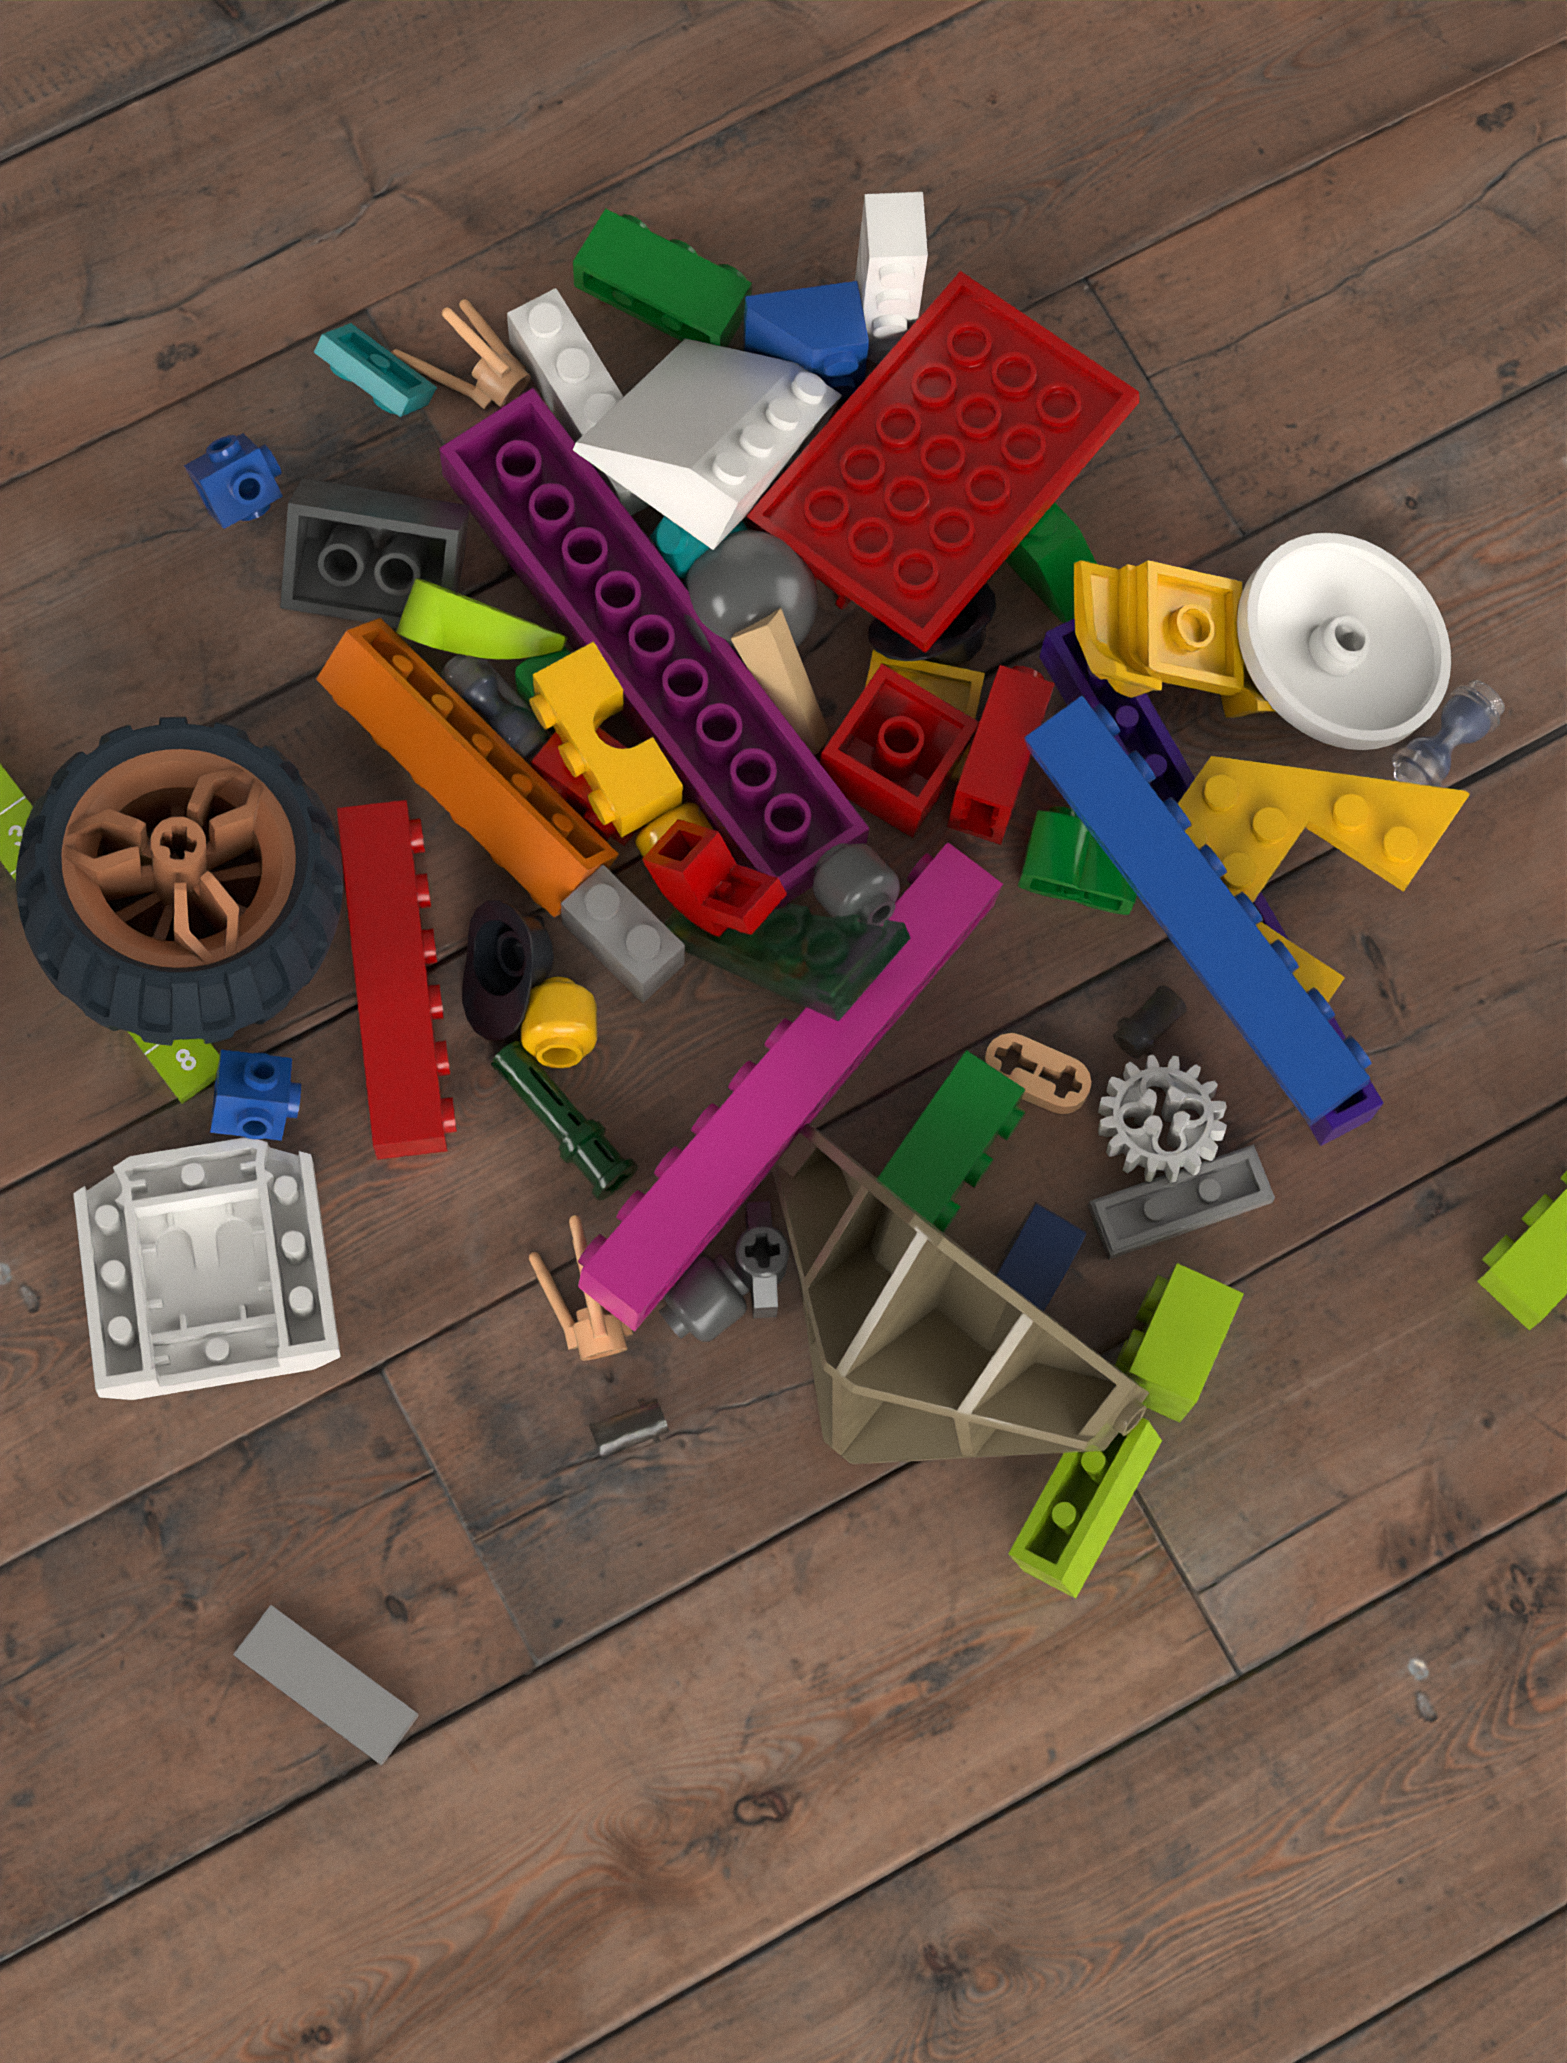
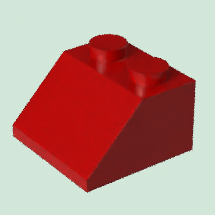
[819,664,979,838]

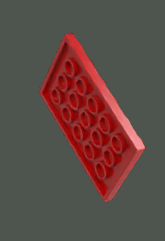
[746,271,1139,653]

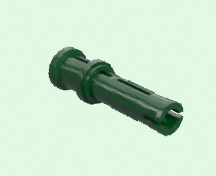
[491,1040,638,1201]

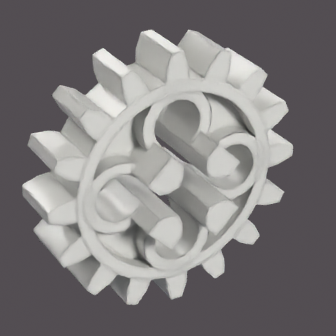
[1098,1055,1227,1183]

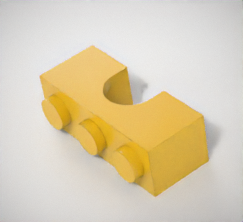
[529,642,683,838]

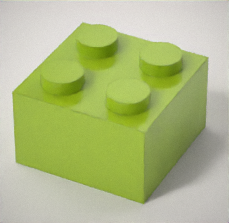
[1114,1263,1244,1423]

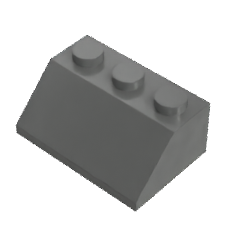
[280,478,470,627]

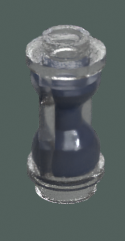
[440,654,551,766]
[1392,680,1505,787]

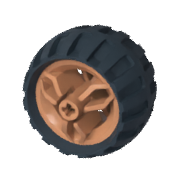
[16,717,343,1046]

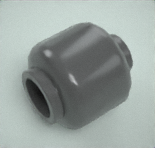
[812,843,900,930]
[659,1253,750,1342]

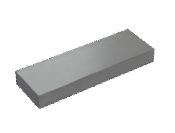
[1087,1144,1275,1260]
[233,1605,419,1766]

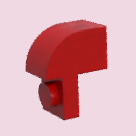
[642,819,787,937]

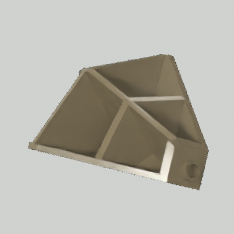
[771,1123,1149,1465]

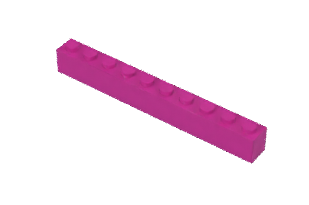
[578,842,1003,1332]

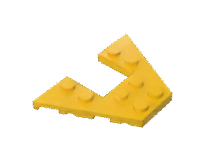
[1178,756,1470,1002]

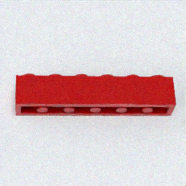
[337,800,457,1160]

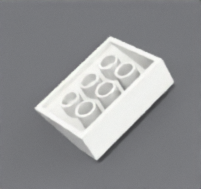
[573,338,842,550]

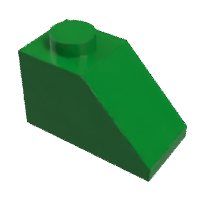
[1005,502,1097,623]

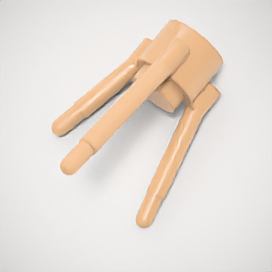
[391,299,531,410]
[529,1215,633,1361]

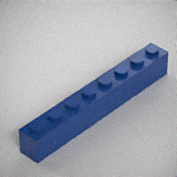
[1024,695,1372,1126]

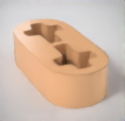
[984,1033,1092,1114]

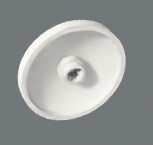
[1237,533,1451,750]

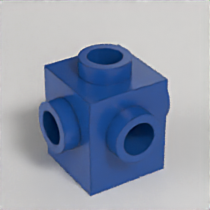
[184,433,283,529]
[210,1049,301,1141]

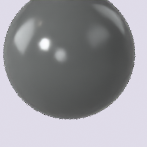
[683,530,818,666]

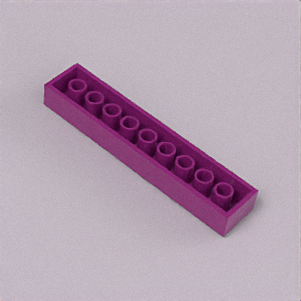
[439,388,869,914]

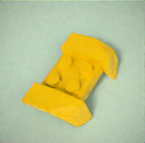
[1074,560,1276,718]

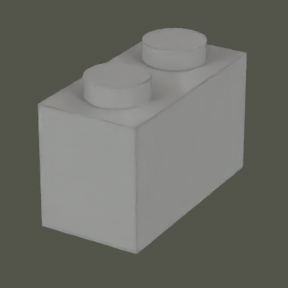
[561,865,685,1004]

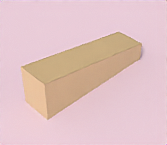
[731,608,830,755]

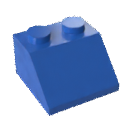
[743,281,869,400]

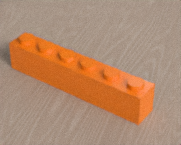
[316,617,619,917]

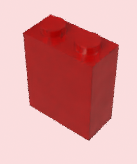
[947,665,1055,845]

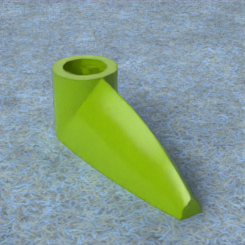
[396,578,568,659]

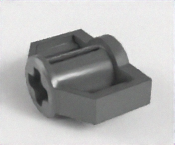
[734,1201,790,1319]

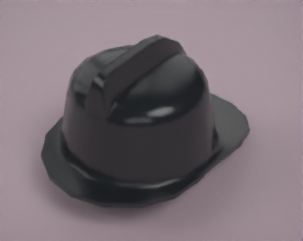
[868,583,996,667]
[462,900,554,1040]

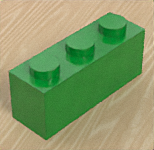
[573,208,752,347]
[877,1050,1026,1233]

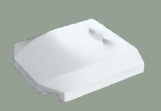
[73,1137,341,1400]

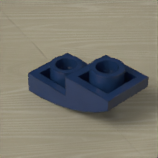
[995,1202,1086,1311]

